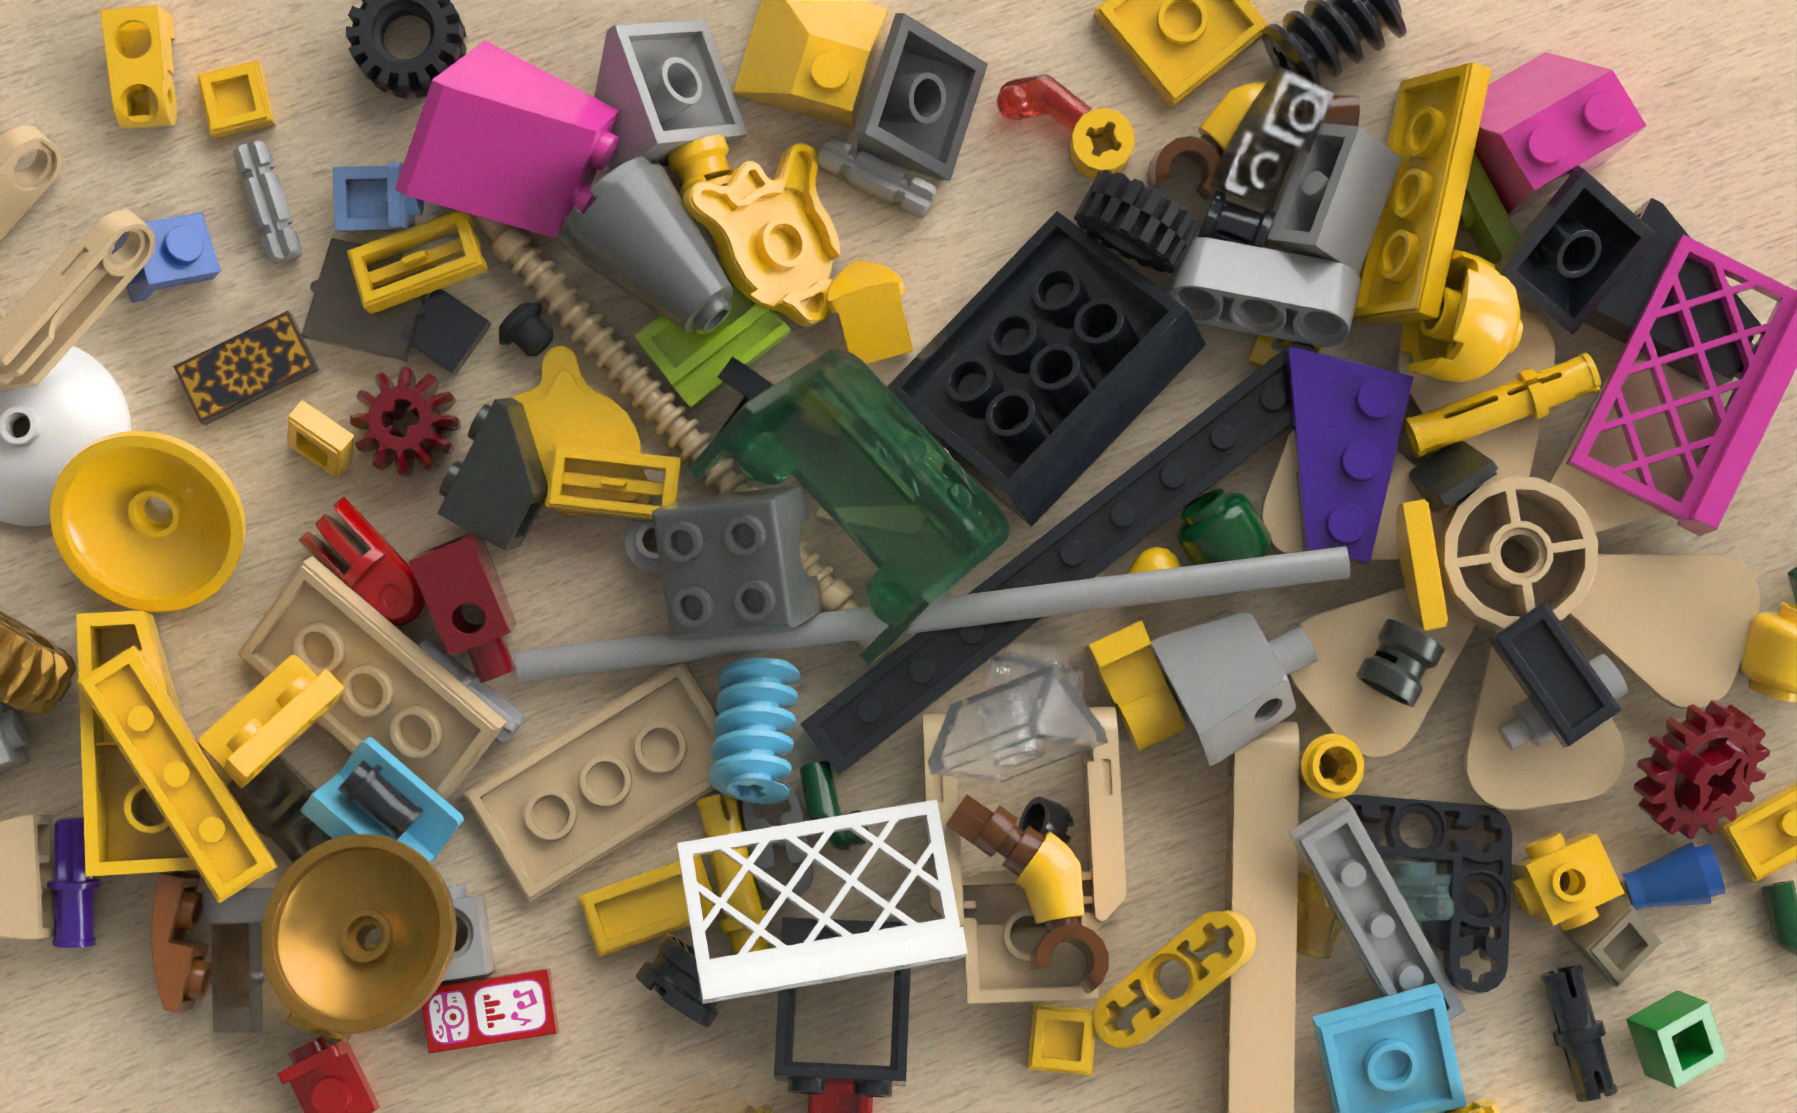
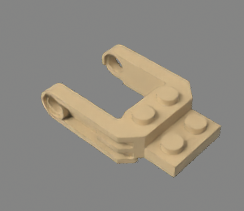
[0,125,156,392]
[922,706,1127,1004]

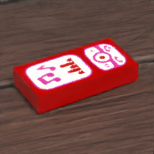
[422,968,559,1054]

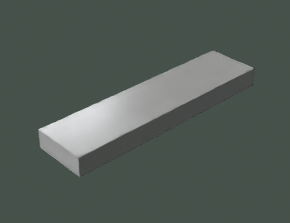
[1288,797,1466,1021]

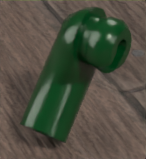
[799,761,869,851]
[1762,880,1797,956]

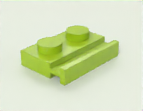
[634,267,791,411]

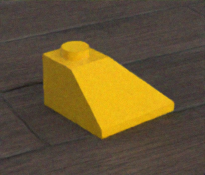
[733,0,888,129]

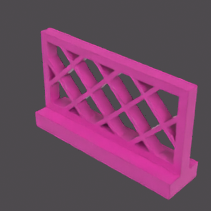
[1566,234,1797,537]

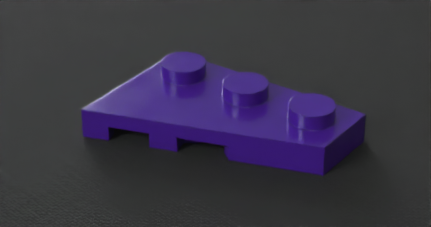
[1285,346,1414,565]

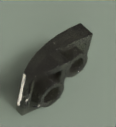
[1210,68,1334,210]
[226,755,332,863]

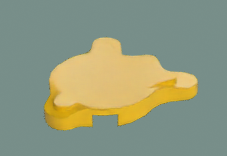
[683,143,840,327]
[511,346,653,517]

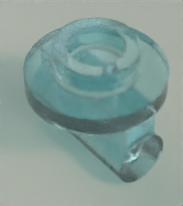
[1392,862,1454,921]

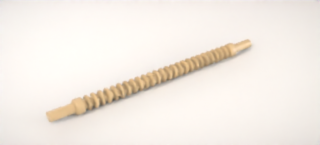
[471,214,894,662]

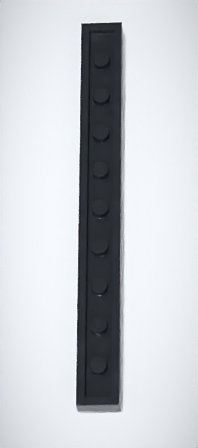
[800,341,1319,775]

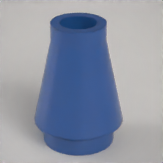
[1622,842,1725,910]

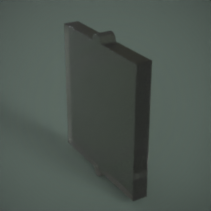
[301,238,436,362]
[210,922,264,1033]

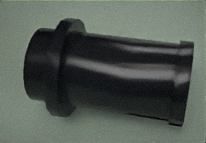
[338,760,424,840]

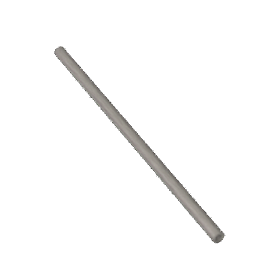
[515,546,1350,683]

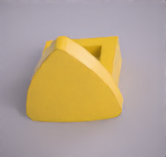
[827,260,913,368]

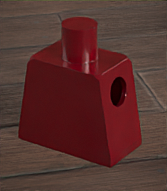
[408,533,516,683]

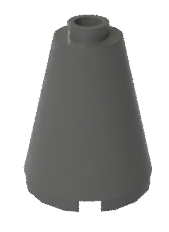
[560,156,733,333]

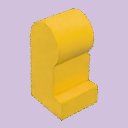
[100,5,177,130]
[1085,620,1185,752]

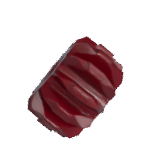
[350,367,461,477]

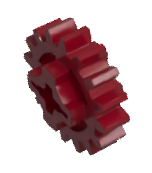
[1634,700,1770,839]

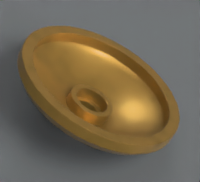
[261,834,456,1034]

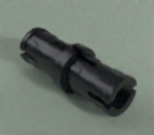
[1540,965,1618,1102]

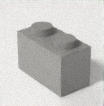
[1267,122,1402,275]

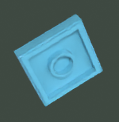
[1312,983,1467,1113]

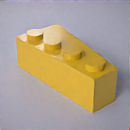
[76,611,197,877]

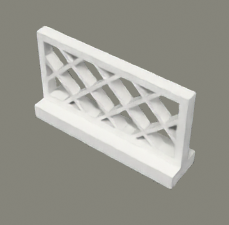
[677,800,968,1004]

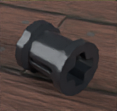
[1197,190,1276,248]

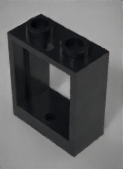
[774,917,911,1098]

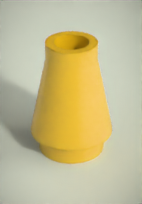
[1299,734,1364,799]

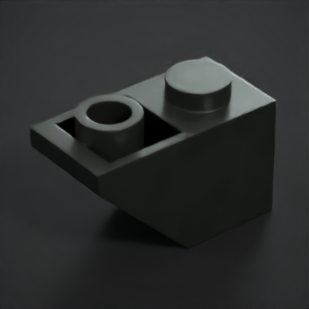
[437,398,548,551]

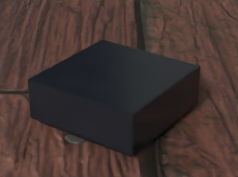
[401,289,492,375]

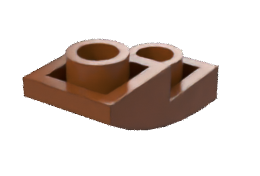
[151,871,213,1013]

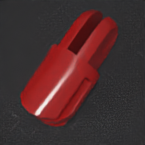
[299,496,425,626]

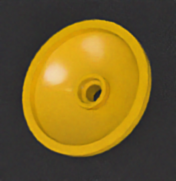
[50,431,246,612]

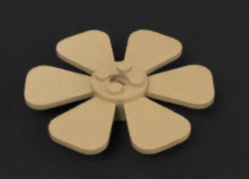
[1260,308,1761,810]

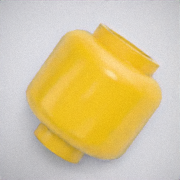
[1739,602,1797,702]

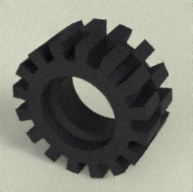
[346,0,467,98]
[1074,170,1199,273]

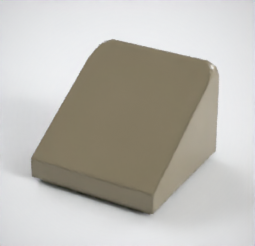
[1561,896,1662,987]

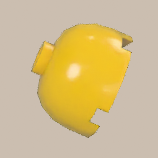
[1400,249,1523,383]

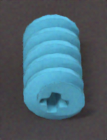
[708,658,800,804]

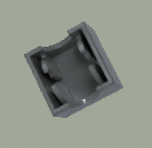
[652,485,822,640]

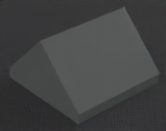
[857,13,988,181]

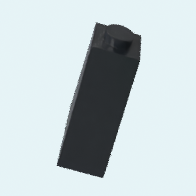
[1584,198,1761,387]

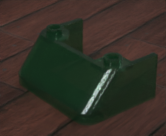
[688,349,1009,665]

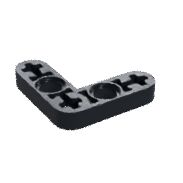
[1333,795,1512,995]

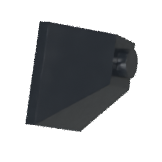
[1495,166,1657,335]

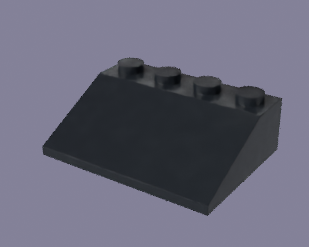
[884,211,1206,527]

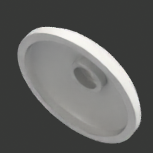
[0,346,131,527]

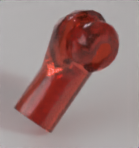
[996,74,1092,133]

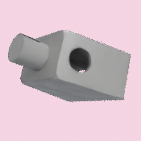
[1151,612,1318,767]

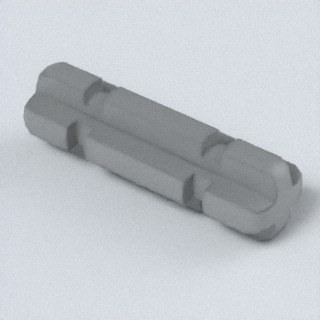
[817,136,936,218]
[233,140,302,264]

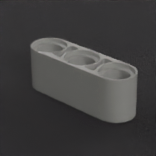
[1168,237,1361,347]

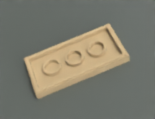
[237,556,507,801]
[463,662,717,903]

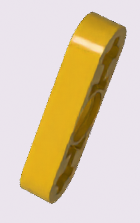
[1093,910,1256,1048]

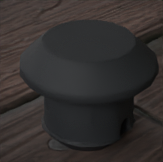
[499,303,553,356]

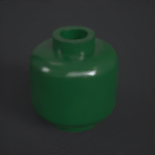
[1177,489,1272,565]

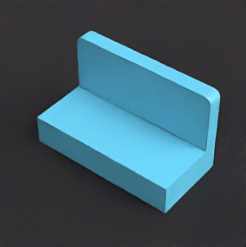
[300,737,464,864]

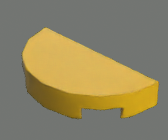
[1396,499,1448,631]

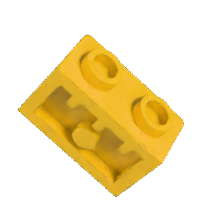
[199,655,345,789]

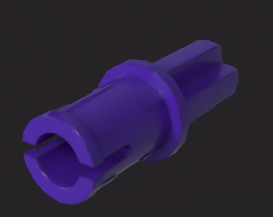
[47,817,101,948]

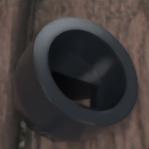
[1019,797,1074,845]

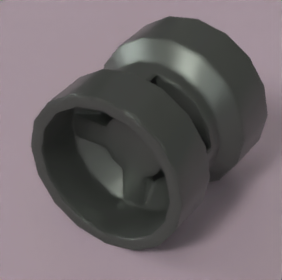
[1356,619,1445,707]

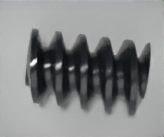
[1262,0,1407,90]

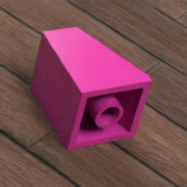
[395,40,620,238]
[1474,52,1647,217]

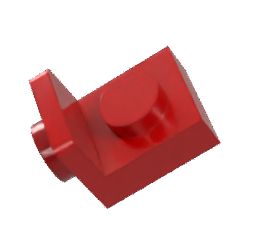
[276,1035,381,1113]

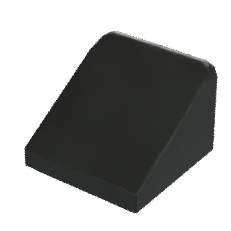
[1409,441,1499,512]

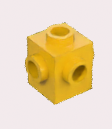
[1511,832,1625,931]

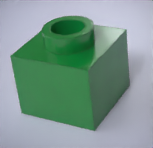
[1626,990,1727,1089]

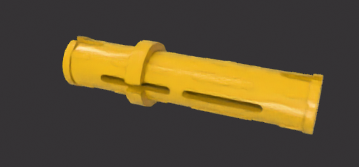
[1404,353,1601,458]
[696,794,772,955]

